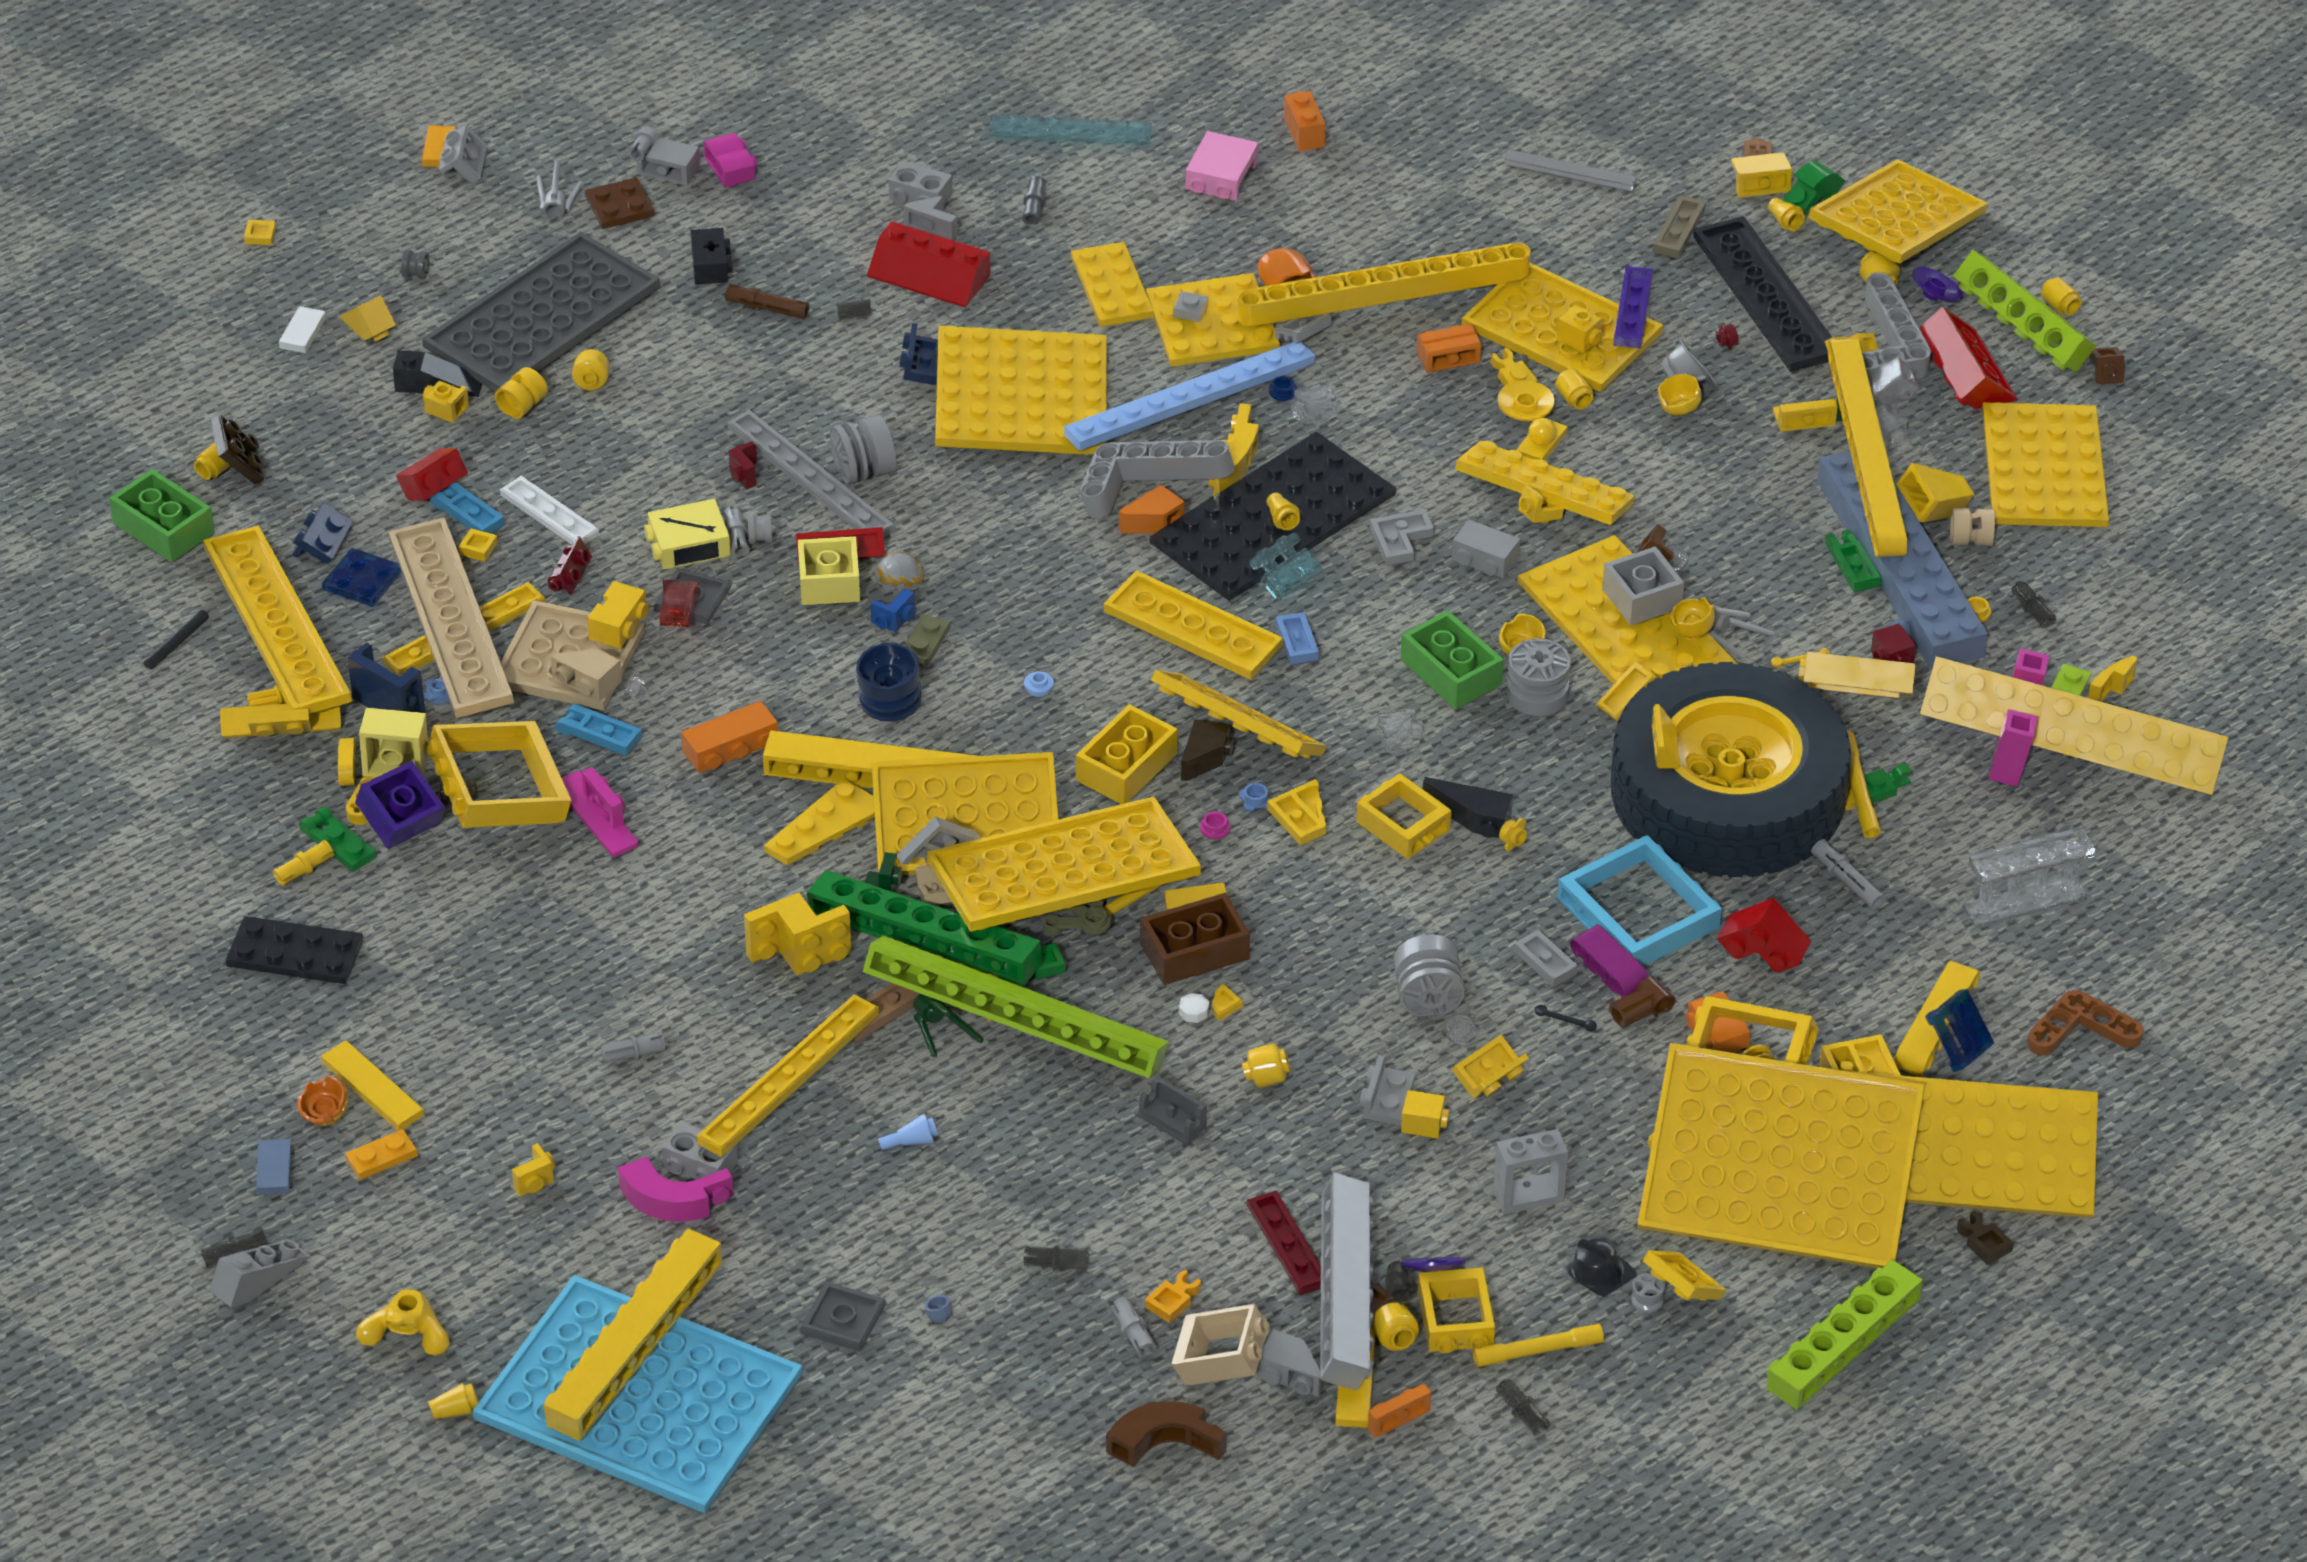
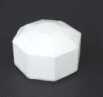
[1179,993,1209,1023]

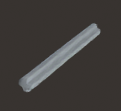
[1504,150,1636,191]

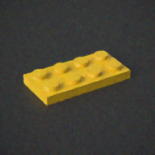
[1071,242,1154,327]

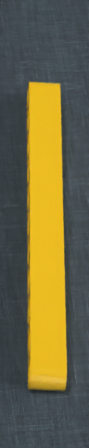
[1238,243,1530,327]
[1828,338,1907,558]

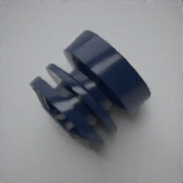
[856,643,922,722]

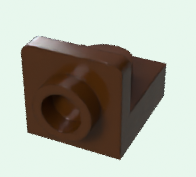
[2089,347,2124,384]
[1637,524,1674,563]

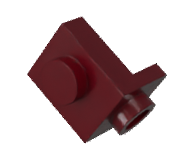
[728,441,757,490]

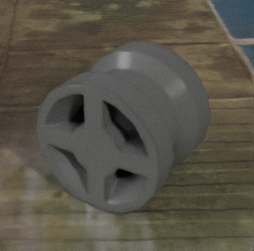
[401,250,429,279]

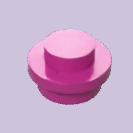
[1200,811,1230,839]

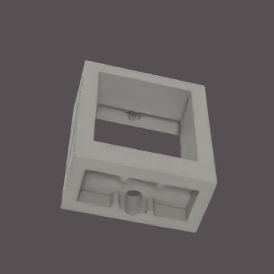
[1493,1129,1568,1214]

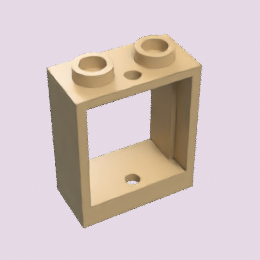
[1171,1304,1269,1385]

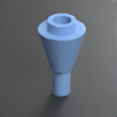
[878,1114,938,1150]

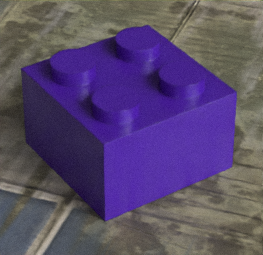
[355,761,445,849]

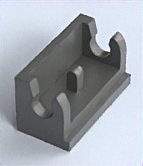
[1137,1076,1207,1145]

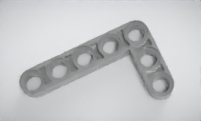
[1862,272,1931,387]
[1080,440,1235,518]

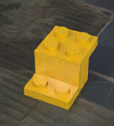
[744,892,851,976]
[1819,1034,1901,1076]

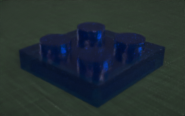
[322,548,402,607]

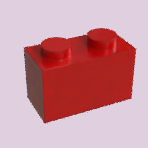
[395,448,468,501]

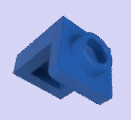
[871,588,916,632]

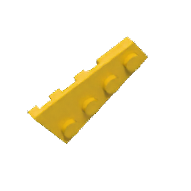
[764,778,875,865]

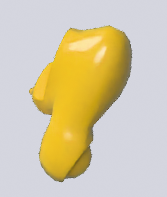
[356,1289,450,1356]

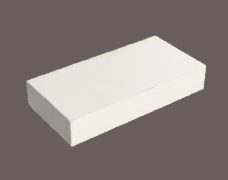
[279,306,326,353]

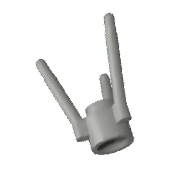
[536,160,583,217]
[1708,605,1775,659]

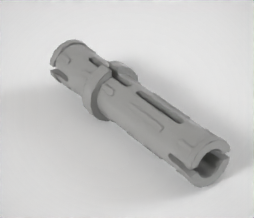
[1811,839,1886,910]

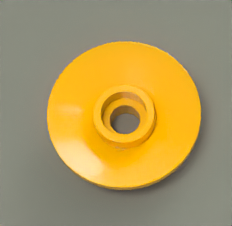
[1498,380,1554,421]

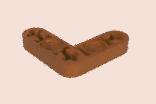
[2027,990,2144,1055]

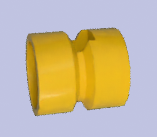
[495,367,548,420]

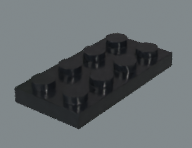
[226,916,363,984]

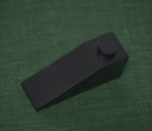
[393,350,482,397]
[1423,777,1513,838]

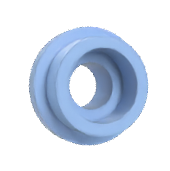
[1024,671,1054,697]

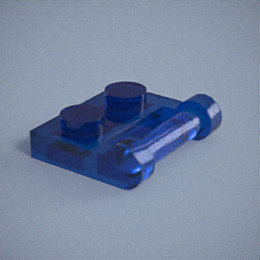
[1925,989,1994,1072]

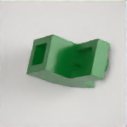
[1782,161,1846,216]

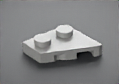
[897,817,980,865]

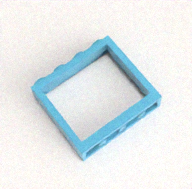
[1557,835,1722,966]

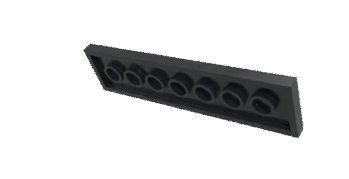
[1693,216,1833,372]

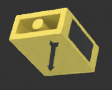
[644,499,731,570]

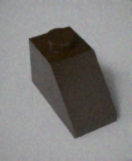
[1181,720,1234,781]

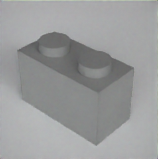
[1452,519,1520,579]

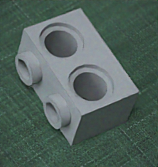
[889,161,953,205]
[662,1122,738,1180]

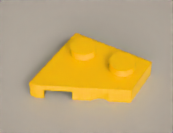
[1267,779,1326,846]

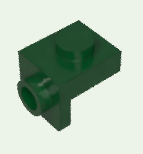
[864,852,902,892]

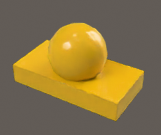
[1516,418,1568,461]

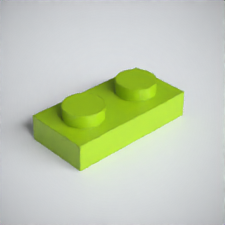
[2051,664,2091,696]

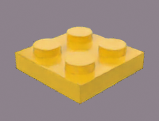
[1642,1250,1727,1301]

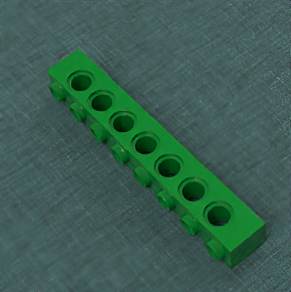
[807,870,1042,986]

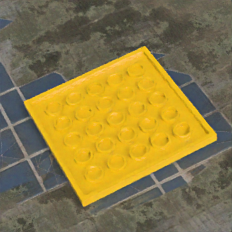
[935,326,1106,454]

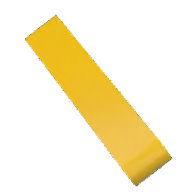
[1894,960,1980,1078]

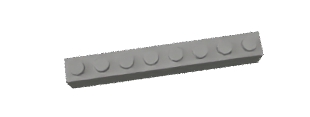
[1320,1172,1373,1390]

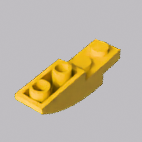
[1208,403,1259,496]

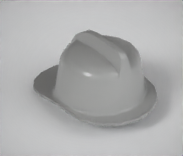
[1662,338,1718,390]

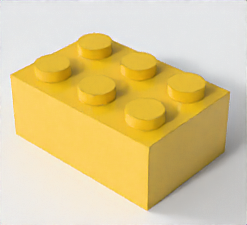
[1076,704,1178,804]

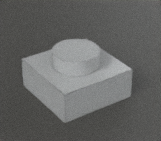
[1173,291,1208,322]

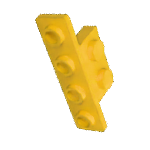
[220,704,341,738]

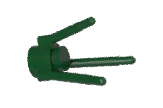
[913,994,983,1057]

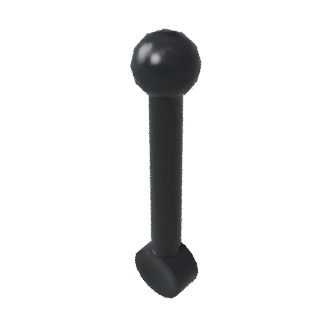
[1535,1005,1597,1032]

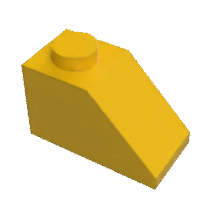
[339,295,396,342]

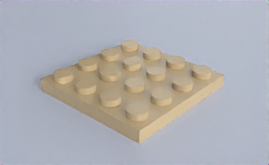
[500,600,645,710]

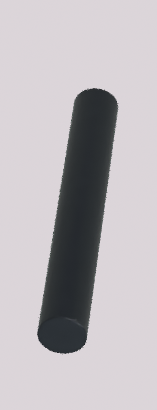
[143,610,209,669]

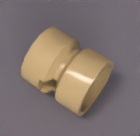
[1950,508,1995,546]

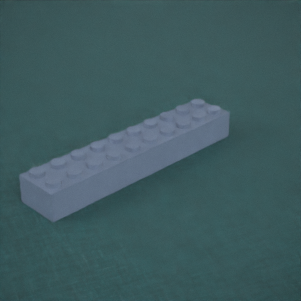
[1817,451,1988,670]

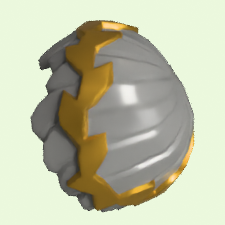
[875,552,924,592]

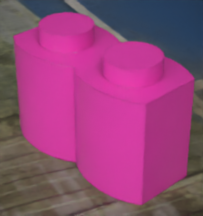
[704,133,758,188]

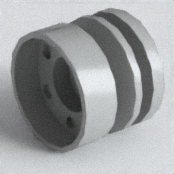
[829,414,896,485]
[1507,638,1571,716]
[1394,934,1465,1016]

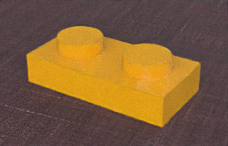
[345,1129,418,1180]

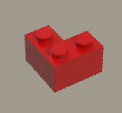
[1716,898,1811,973]

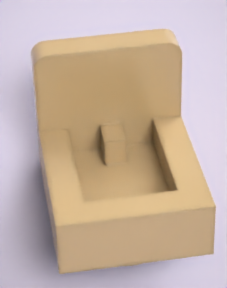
[915,864,952,908]

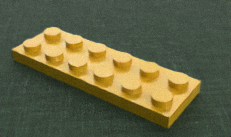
[1455,441,1635,525]
[1104,570,1283,680]
[1151,669,1327,759]

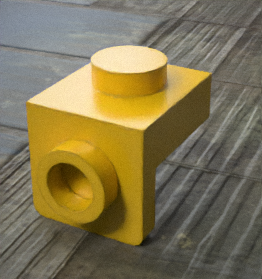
[1518,485,1564,523]
[512,1143,556,1197]

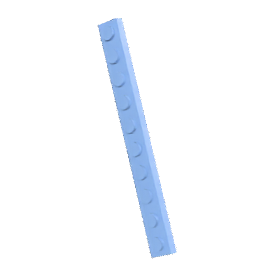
[1064,341,1315,451]

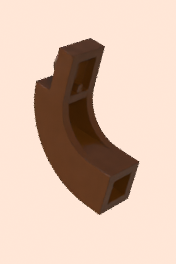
[1106,1401,1227,1467]

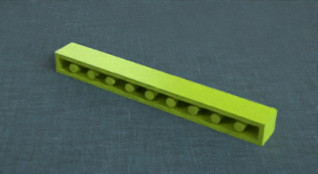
[863,936,1169,1079]

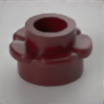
[1715,324,1739,350]

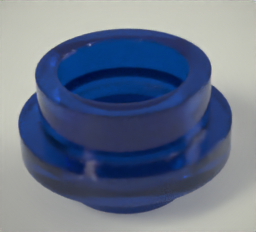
[1269,376,1297,401]

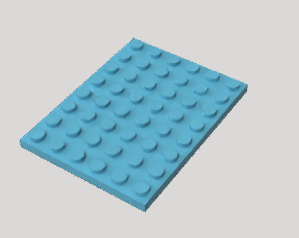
[473,1275,803,1514]

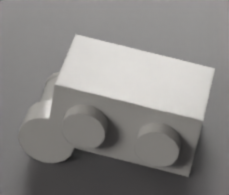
[628,126,700,186]

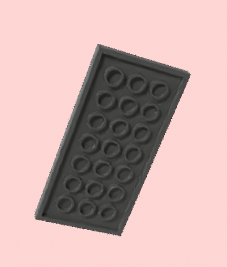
[422,232,660,392]

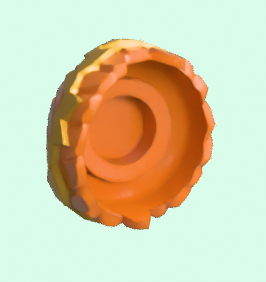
[297,1075,348,1127]

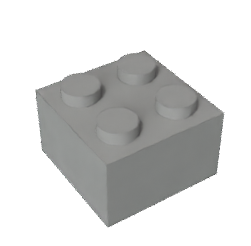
[1602,546,1684,626]

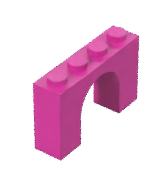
[1988,648,2049,787]

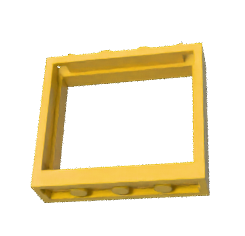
[1798,652,1916,699]
[426,721,571,828]
[1686,996,1819,1065]

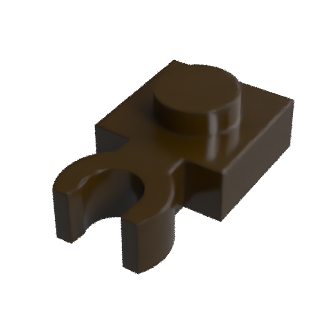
[1957,1211,2014,1265]

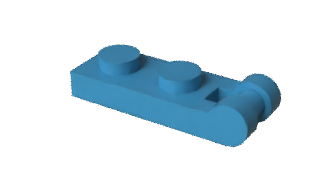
[430,482,505,534]
[555,704,642,756]

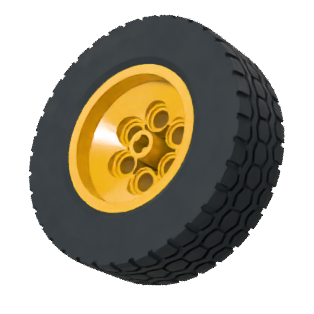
[1610,662,1851,877]

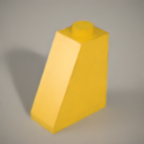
[1896,463,1975,523]

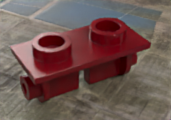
[548,536,592,595]

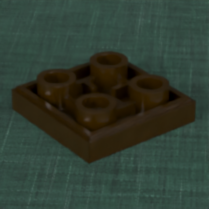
[210,414,264,484]

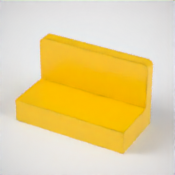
[1731,153,1792,198]
[1773,399,1837,432]

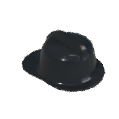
[1568,1239,1638,1298]

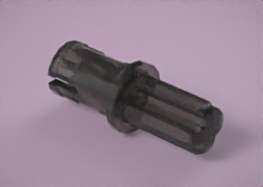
[2011,580,2056,629]
[1024,1245,1090,1271]
[1496,1379,1551,1436]

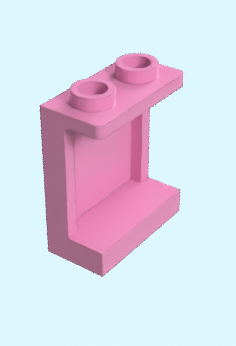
[1185,131,1258,201]

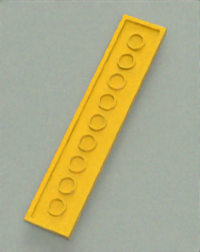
[203,525,352,714]
[1920,656,2229,795]

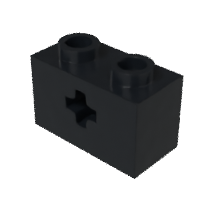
[690,228,733,285]

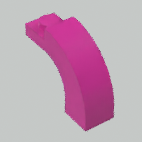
[618,1156,734,1222]

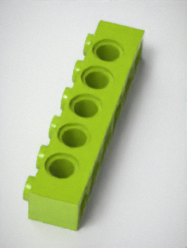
[1953,249,2097,372]
[1766,1260,1923,1410]

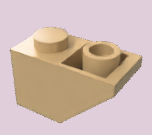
[551,648,622,702]

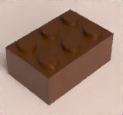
[1140,892,1250,985]

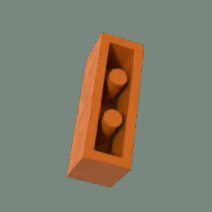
[681,701,778,773]

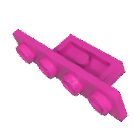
[562,767,638,857]

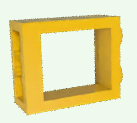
[1356,773,1451,859]
[1418,1267,1495,1353]

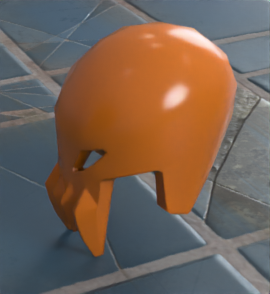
[1257,248,1315,286]

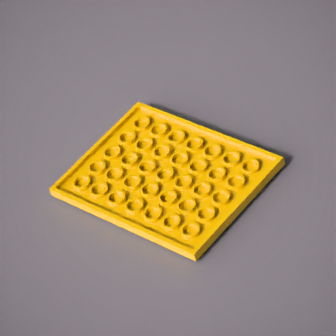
[1637,1043,1925,1268]

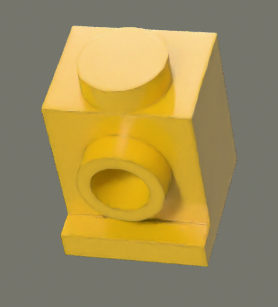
[422,381,469,423]

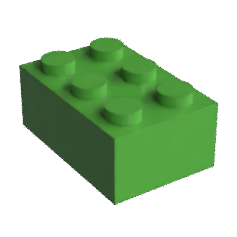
[109,469,215,562]
[1401,610,1504,709]

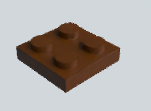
[585,177,654,229]

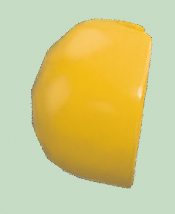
[1658,374,1702,416]
[1670,597,1715,638]
[1499,613,1546,656]

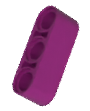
[1570,925,1649,998]

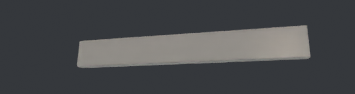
[727,410,895,537]

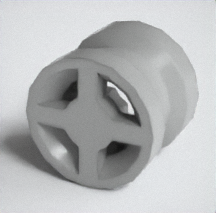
[748,515,772,544]
[1631,1273,1665,1313]

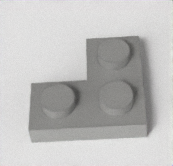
[1370,509,1434,566]

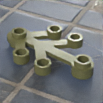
[1029,898,1111,935]

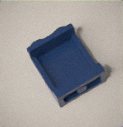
[347,642,425,713]

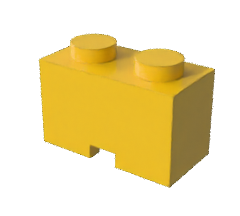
[587,581,649,649]

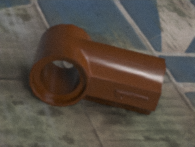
[1609,976,1676,1027]

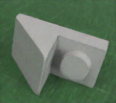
[904,196,958,240]

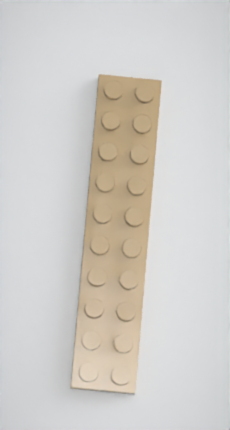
[388,517,514,718]

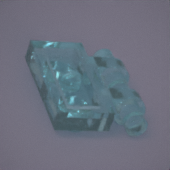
[1250,533,1324,601]

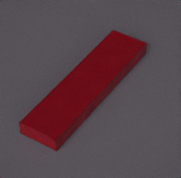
[1247,1190,1321,1296]

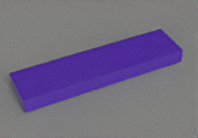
[1613,266,1653,348]

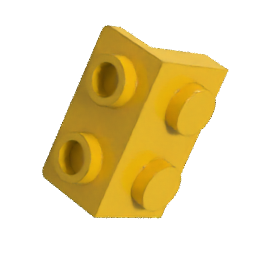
[1451,1035,1529,1098]

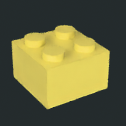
[798,536,860,605]
[359,708,429,777]

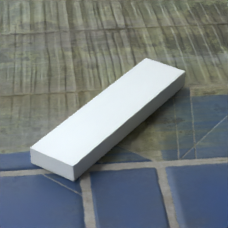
[500,476,600,544]

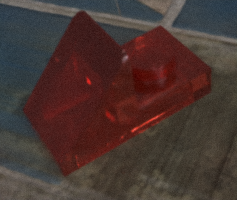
[659,579,698,627]

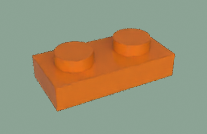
[1368,1383,1431,1438]

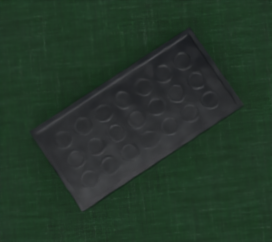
[1150,431,1396,601]

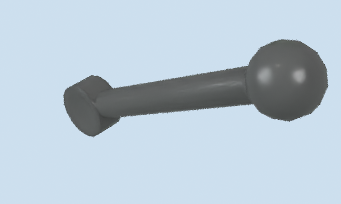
[1487,354,1528,389]

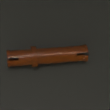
[725,283,810,320]

